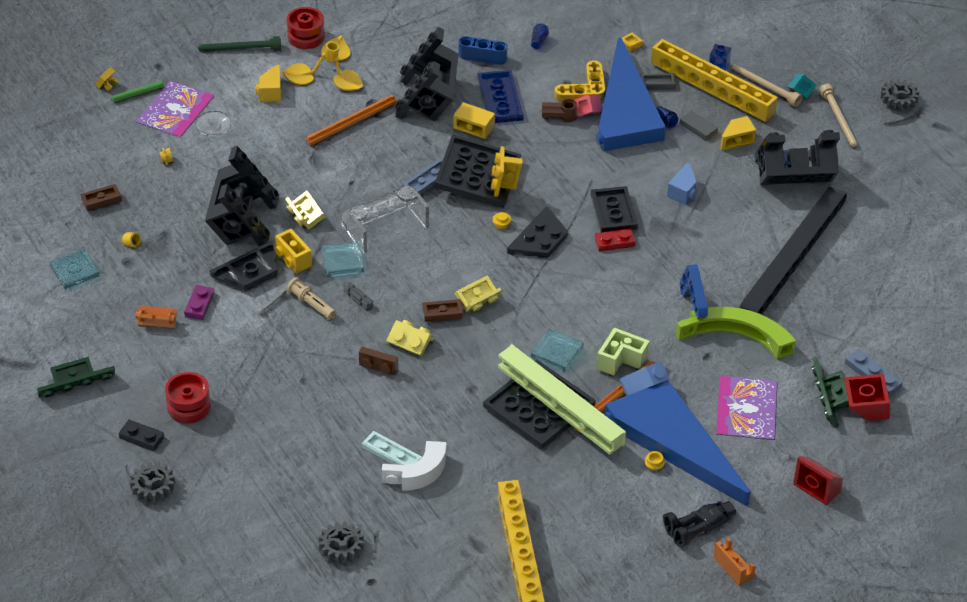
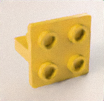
[491,146,522,197]

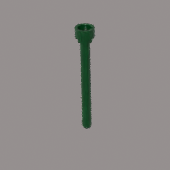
[198,36,281,51]

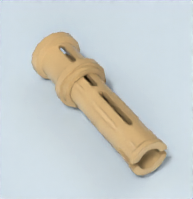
[287,277,337,320]

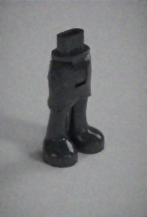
[663,501,737,547]

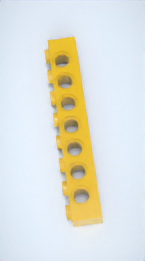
[651,39,778,122]
[497,480,545,602]

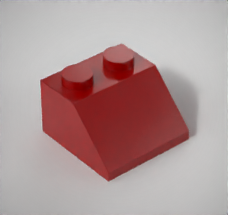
[844,374,890,421]
[793,456,843,506]

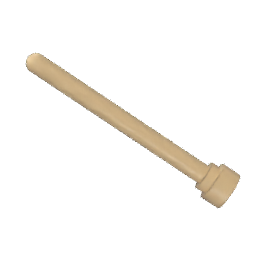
[731,64,803,107]
[819,84,858,148]

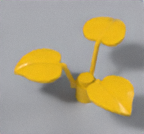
[282,35,363,91]

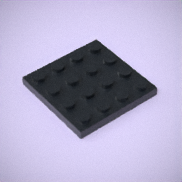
[434,134,522,208]
[483,359,596,449]

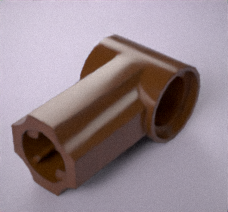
[542,99,577,122]

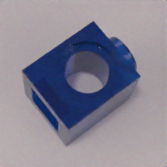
[709,44,732,71]

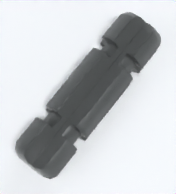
[343,282,373,310]

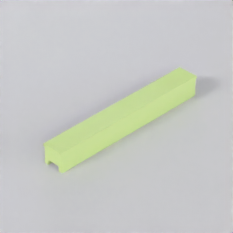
[498,344,626,455]

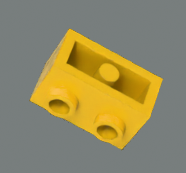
[453,102,495,139]
[275,229,312,274]

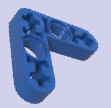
[680,264,708,319]

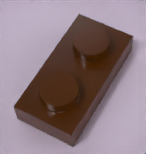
[80,184,122,211]
[422,299,463,322]
[359,347,398,376]

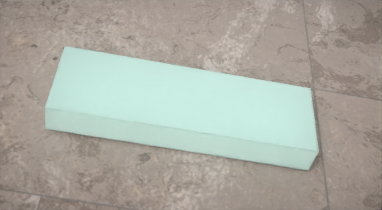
[362,431,422,465]

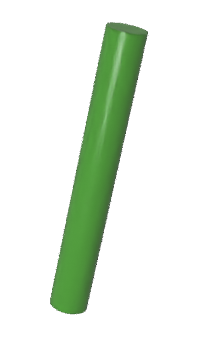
[112,81,164,103]

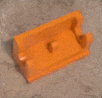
[713,538,756,586]

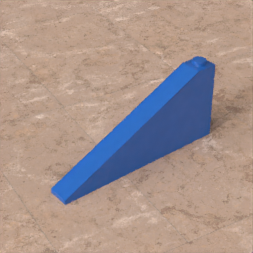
[596,37,666,152]
[604,380,751,506]

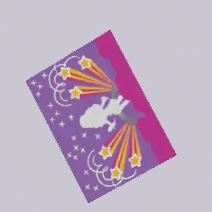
[135,80,214,137]
[716,376,777,439]

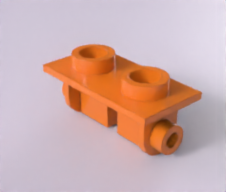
[135,305,177,328]

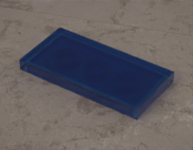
[477,70,524,123]

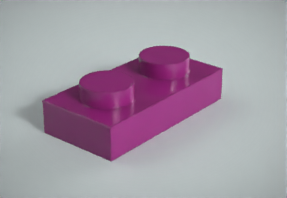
[184,285,215,320]

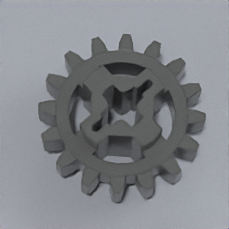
[880,79,919,110]
[130,462,175,502]
[318,521,364,563]

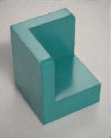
[787,73,817,99]

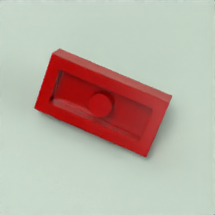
[594,229,635,252]

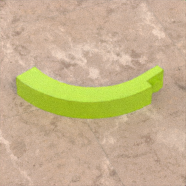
[676,307,796,359]

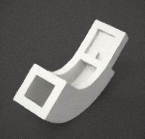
[382,441,446,491]

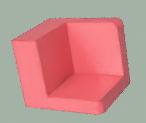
[575,95,603,117]

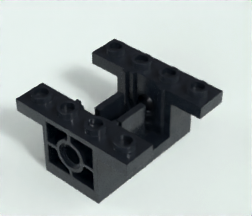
[395,27,459,122]
[754,130,840,185]
[205,146,280,246]

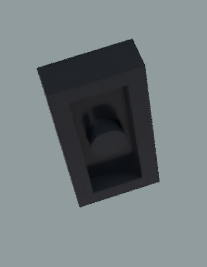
[118,419,164,451]

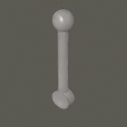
[257,289,287,315]

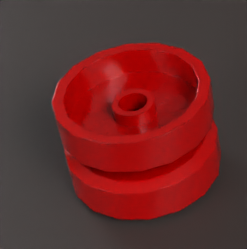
[286,7,325,49]
[165,372,211,423]

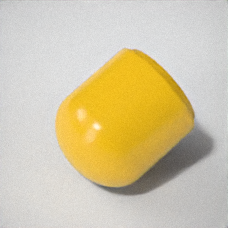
[122,232,141,248]

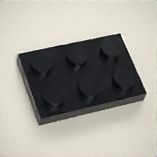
[591,186,638,233]

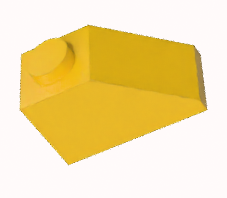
[256,65,281,102]
[720,116,756,151]

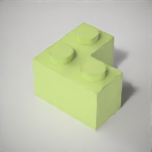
[596,328,650,375]

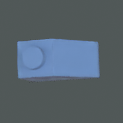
[667,163,697,205]
[619,361,670,396]

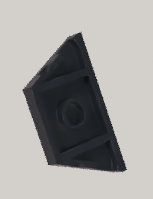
[507,207,568,258]
[210,241,277,291]

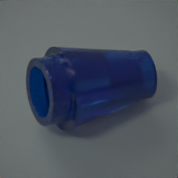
[531,23,549,49]
[656,106,679,128]

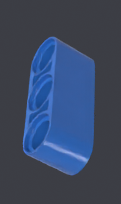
[458,36,508,65]

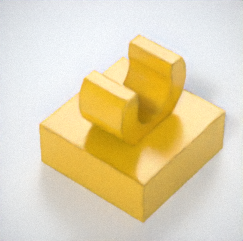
[94,66,118,91]

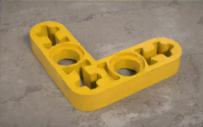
[554,61,605,101]

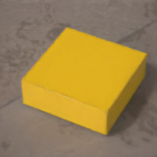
[622,32,644,52]

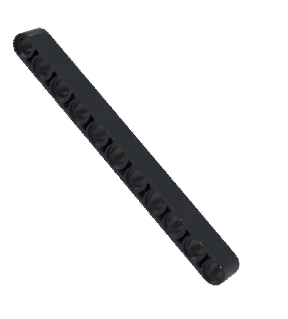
[739,186,847,315]

